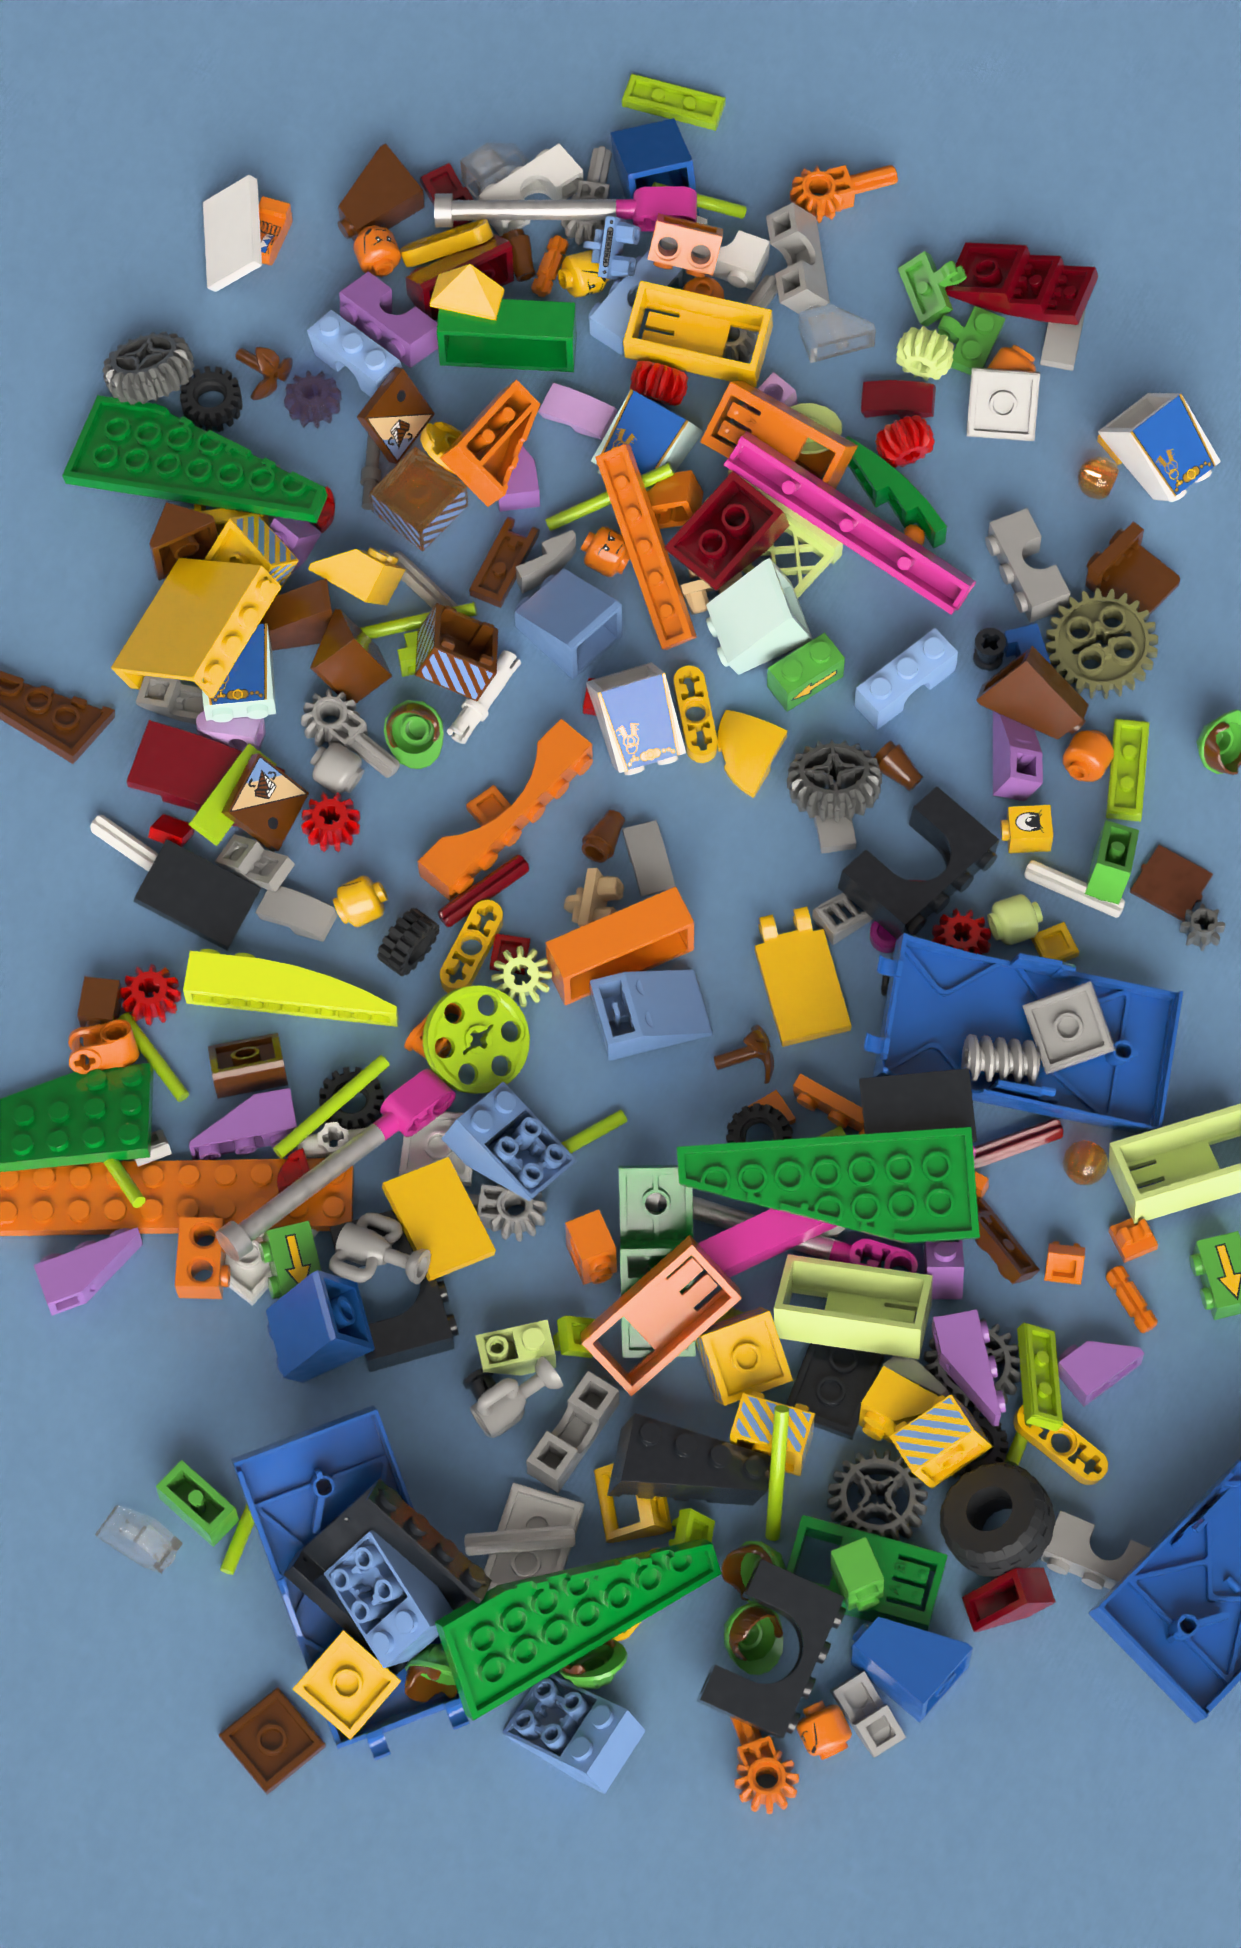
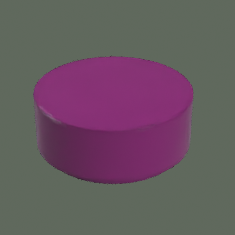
[870,921,897,953]

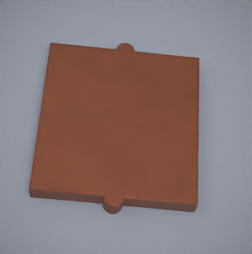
[1130,845,1213,922]

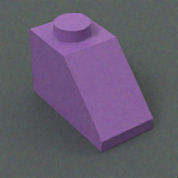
[1058,1341,1144,1407]

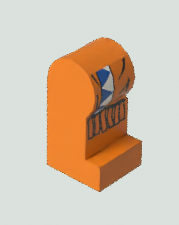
[259,196,293,266]

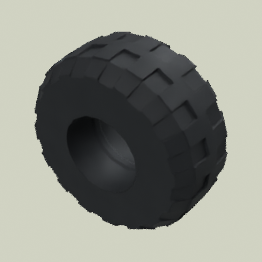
[939,1462,1055,1578]

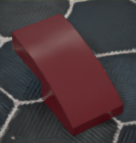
[420,163,474,229]
[861,380,936,419]

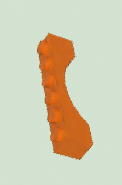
[418,719,593,901]

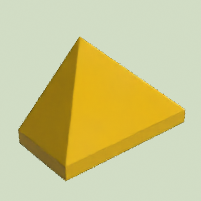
[430,264,504,321]

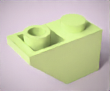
[475,1320,556,1376]

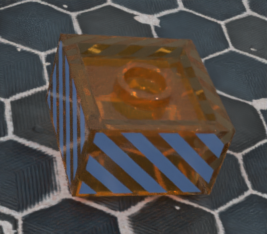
[370,446,468,551]

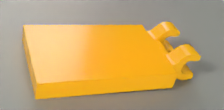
[754,906,852,1047]

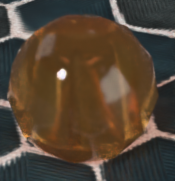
[1078,456,1119,500]
[1062,1140,1109,1186]

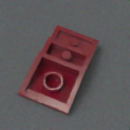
[945,242,1099,325]
[127,720,285,828]

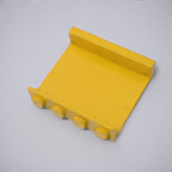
[111,558,281,698]

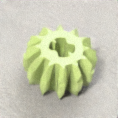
[896,326,954,381]
[491,946,552,1008]

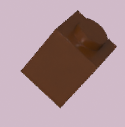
[77,976,123,1027]

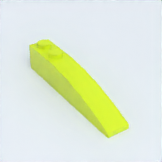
[183,949,399,1027]

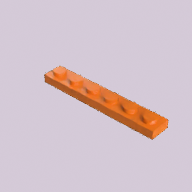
[595,444,697,650]
[793,1073,989,1198]

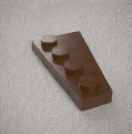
[0,671,115,764]

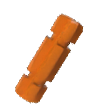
[531,235,569,297]
[1106,1265,1158,1333]

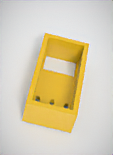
[623,281,773,387]

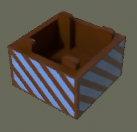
[415,603,498,701]

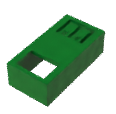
[437,299,577,372]
[786,1515,948,1631]

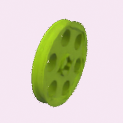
[423,985,530,1094]

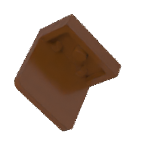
[1085,521,1180,615]

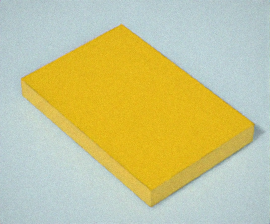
[382,1157,496,1281]

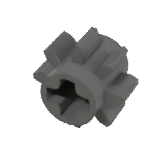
[1179,904,1225,951]

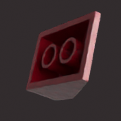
[664,471,790,591]

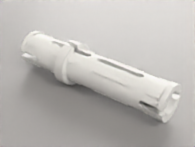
[447,650,521,744]

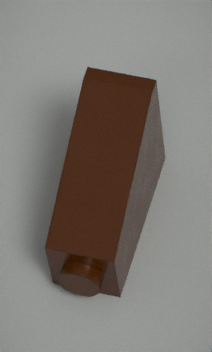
[337,143,425,241]
[259,579,332,651]
[976,646,1089,740]

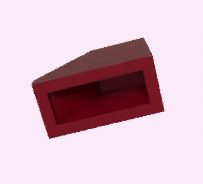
[962,1567,1056,1632]

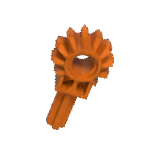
[790,165,898,223]
[730,1717,799,1815]

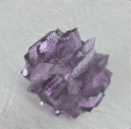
[284,370,342,429]

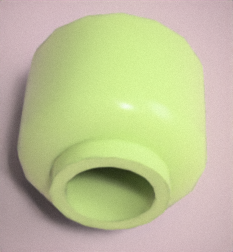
[987,894,1043,945]

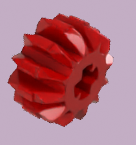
[630,360,688,406]
[875,415,935,468]
[301,792,361,853]
[932,908,991,955]
[120,963,182,1026]

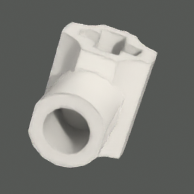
[298,1122,367,1158]

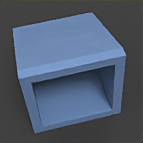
[514,568,622,680]

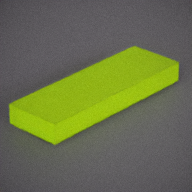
[622,73,726,131]
[1106,719,1150,822]
[188,743,277,846]
[1017,1322,1063,1431]

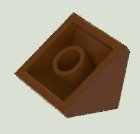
[149,502,218,581]
[310,609,392,703]
[208,1033,288,1099]

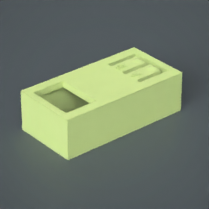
[1108,1104,1241,1224]
[774,1254,933,1359]

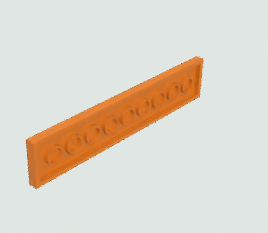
[0,1158,354,1236]

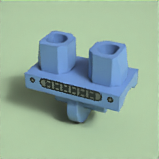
[583,216,641,280]

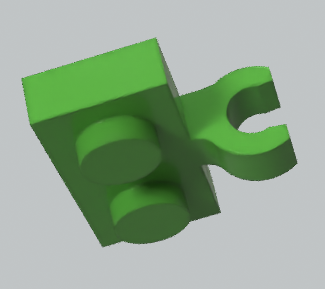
[898,251,967,327]
[938,306,1006,375]

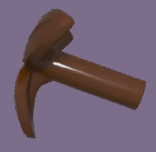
[236,347,293,400]
[714,1024,774,1084]

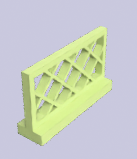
[705,469,843,599]

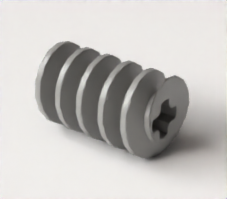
[961,1034,1040,1086]

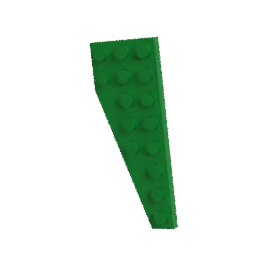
[62,395,328,523]
[0,1063,154,1172]
[677,1127,980,1243]
[435,1538,721,1721]

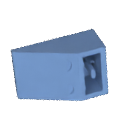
[590,969,712,1061]
[441,1082,577,1201]
[324,1530,453,1669]
[503,1674,646,1794]

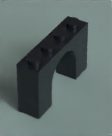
[838,786,999,939]
[330,1210,459,1372]
[696,1559,846,1739]

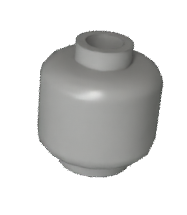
[310,743,365,794]

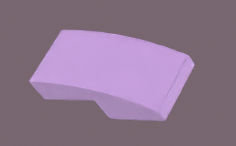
[538,383,618,440]

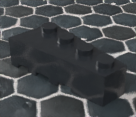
[607,1413,771,1506]

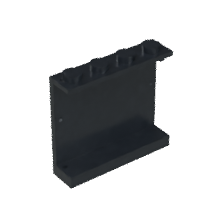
[283,1479,492,1675]

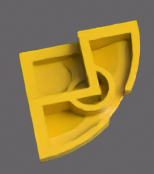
[717,710,788,798]

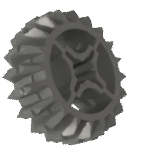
[102,332,195,404]
[787,739,882,823]
[923,1318,1021,1416]
[827,1449,928,1541]

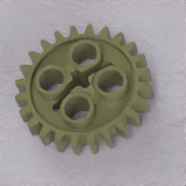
[1045,588,1158,699]

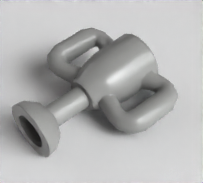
[329,1213,431,1285]
[470,1356,563,1438]

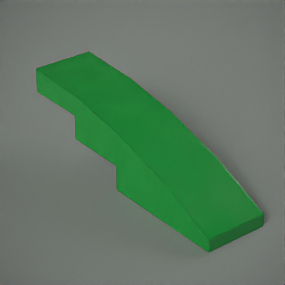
[845,436,947,549]

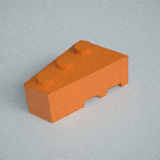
[440,379,540,507]

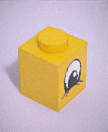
[1000,805,1053,853]

